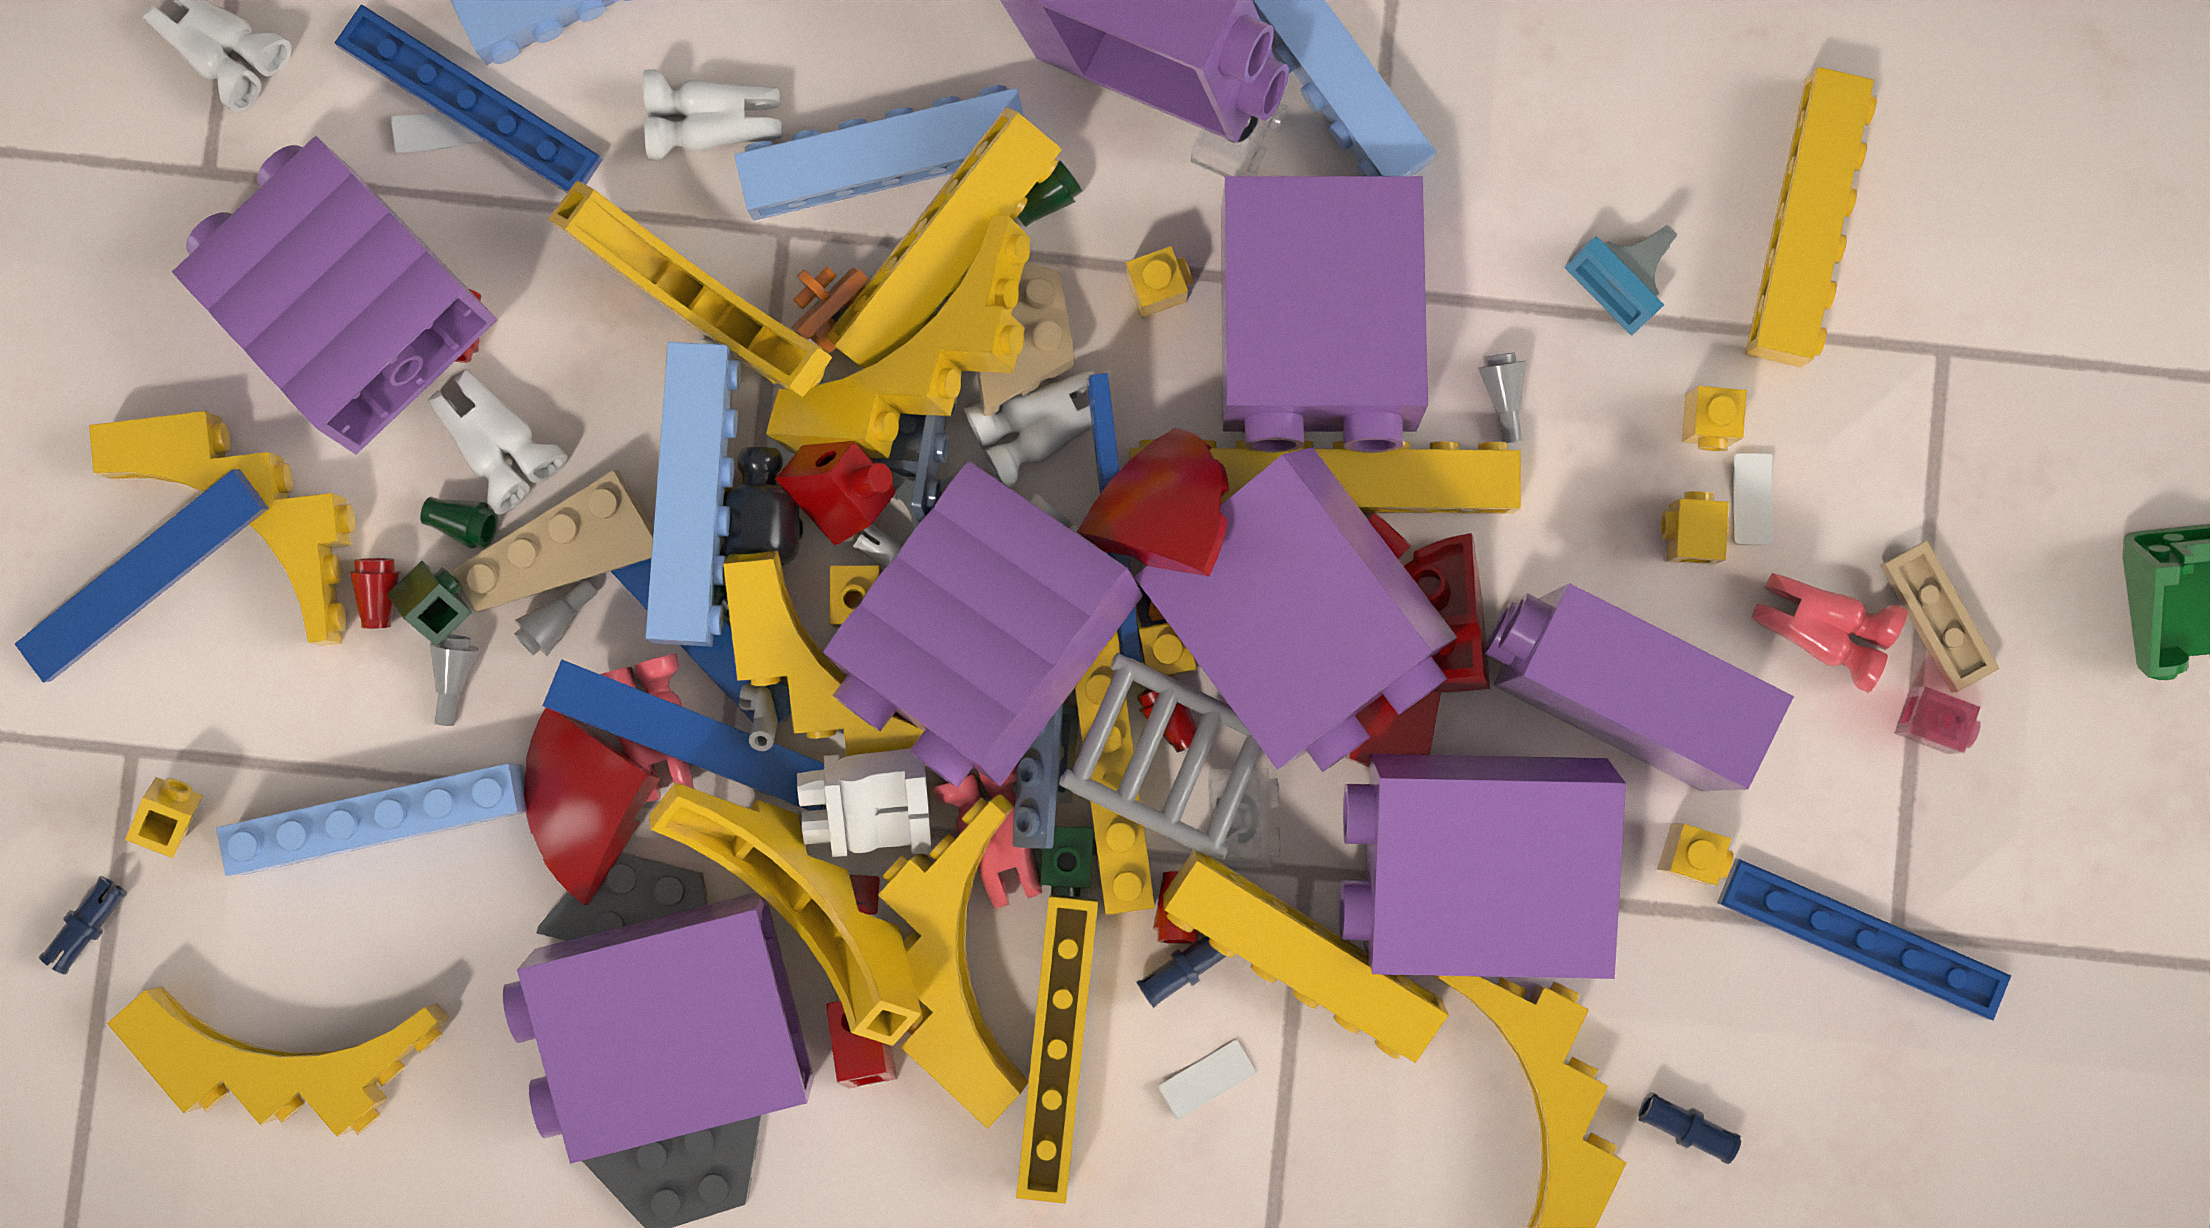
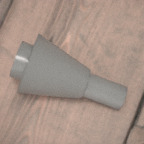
[1478,352,1526,443]
[514,579,597,656]
[430,634,479,726]

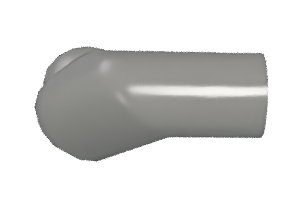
[738,684,778,751]

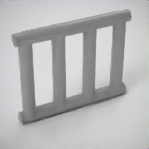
[1059,653,1262,862]

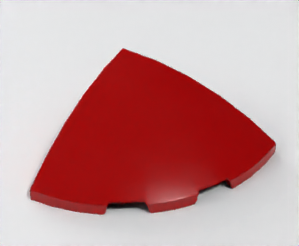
[1077,428,1229,577]
[1404,533,1490,692]
[524,708,660,905]

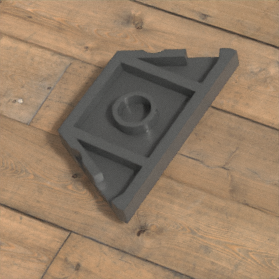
[536,852,708,941]
[582,1115,761,1228]

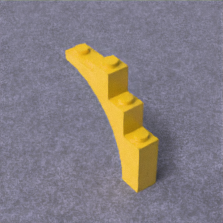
[548,181,832,398]
[766,216,1031,459]
[89,411,356,646]
[723,551,927,767]
[649,782,922,1046]
[878,794,1029,1129]
[1433,975,1627,1228]
[107,987,450,1137]

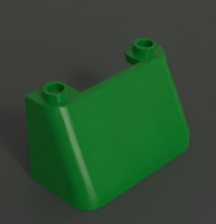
[2122,524,2210,680]

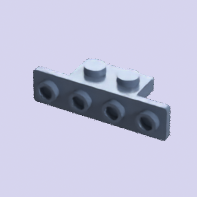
[876,398,956,522]
[1012,703,1078,849]

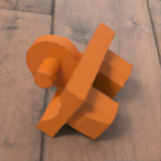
[791,266,869,353]

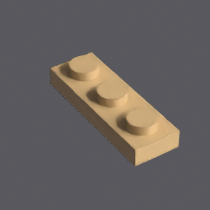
[1880,541,2000,693]

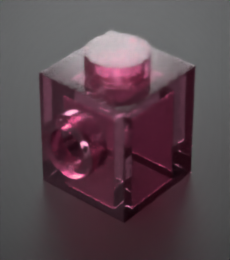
[1894,686,1981,754]

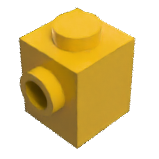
[1125,246,1193,318]
[1682,386,1747,452]
[1661,491,1729,565]
[829,565,883,628]
[125,777,203,858]
[1657,823,1734,886]

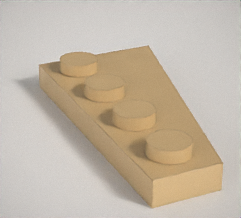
[452,470,654,612]

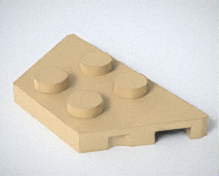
[965,262,1075,416]

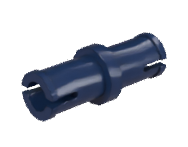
[39,876,127,975]
[1136,936,1227,1008]
[1638,1092,1741,1164]

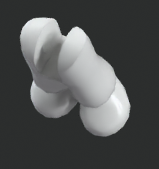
[143,0,291,113]
[643,69,782,160]
[428,369,568,515]
[964,369,1115,487]

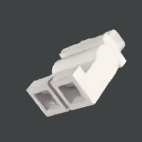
[797,749,932,857]

